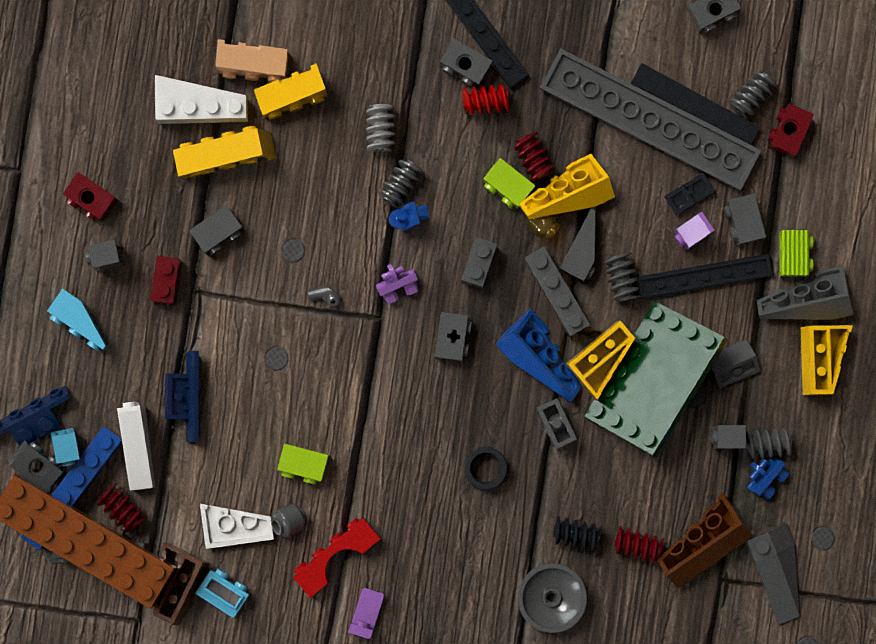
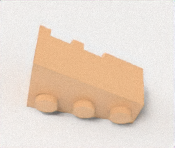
[215,39,289,82]

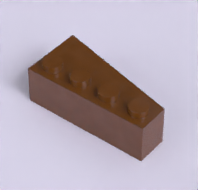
[657,493,753,588]

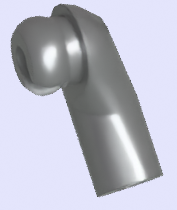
[307,286,340,307]

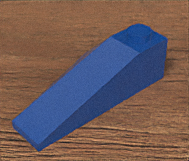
[496,309,581,402]

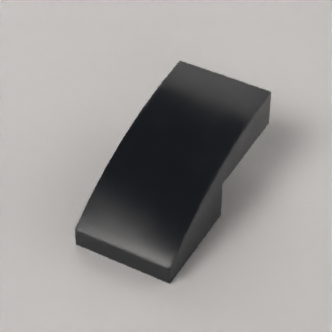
[664,172,715,215]

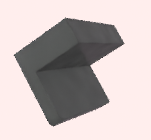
[711,340,760,389]

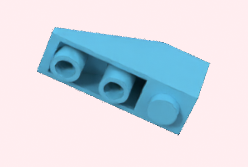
[47,289,108,351]

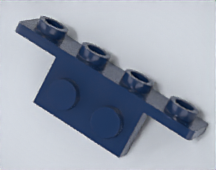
[165,351,201,442]
[0,386,70,446]

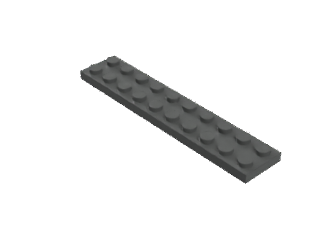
[540,48,761,191]

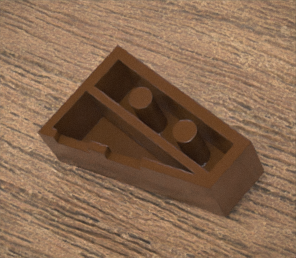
[153,542,210,625]

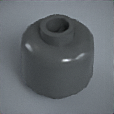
[271,504,306,538]

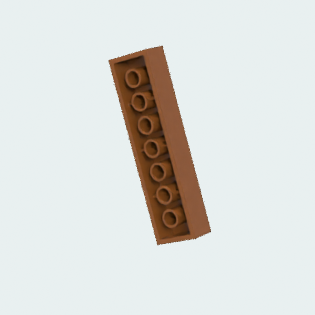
[0,475,176,609]

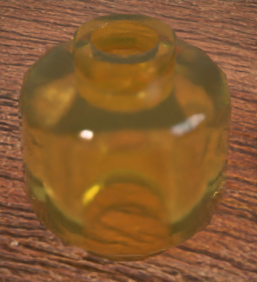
[526,214,560,239]

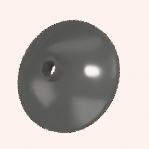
[518,564,587,633]

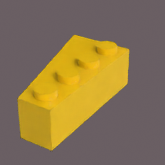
[173,126,277,178]

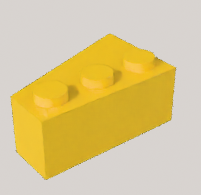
[254,63,327,120]
[801,325,853,395]

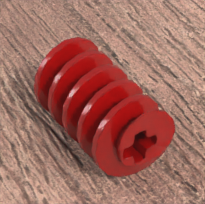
[462,84,510,116]

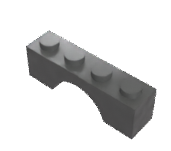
[524,247,590,337]

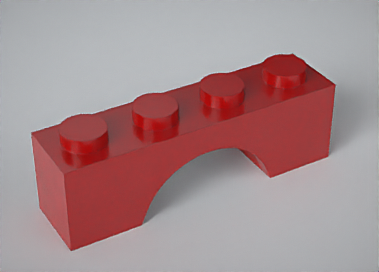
[293,517,381,598]

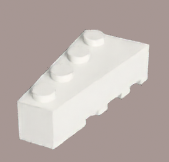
[155,75,248,124]

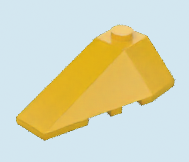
[519,154,615,219]

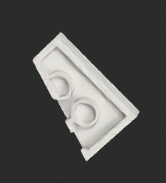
[200,504,274,549]

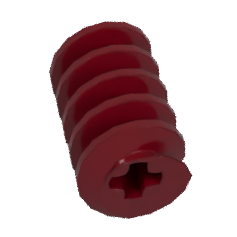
[514,132,555,183]
[97,483,148,533]
[614,525,664,565]

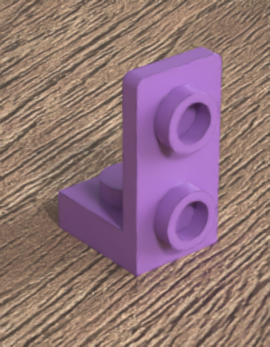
[348,588,384,639]

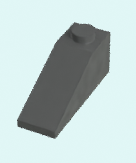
[559,208,595,283]

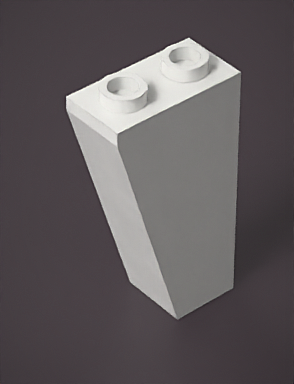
[117,402,155,491]

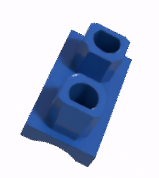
[389,202,429,232]
[746,457,789,499]

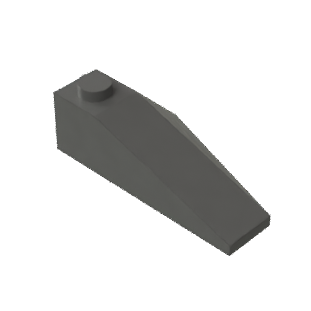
[757,265,854,320]
[745,523,800,625]

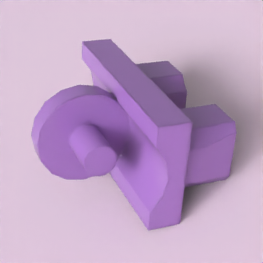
[376,264,418,304]

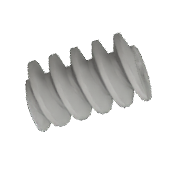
[366,104,395,152]

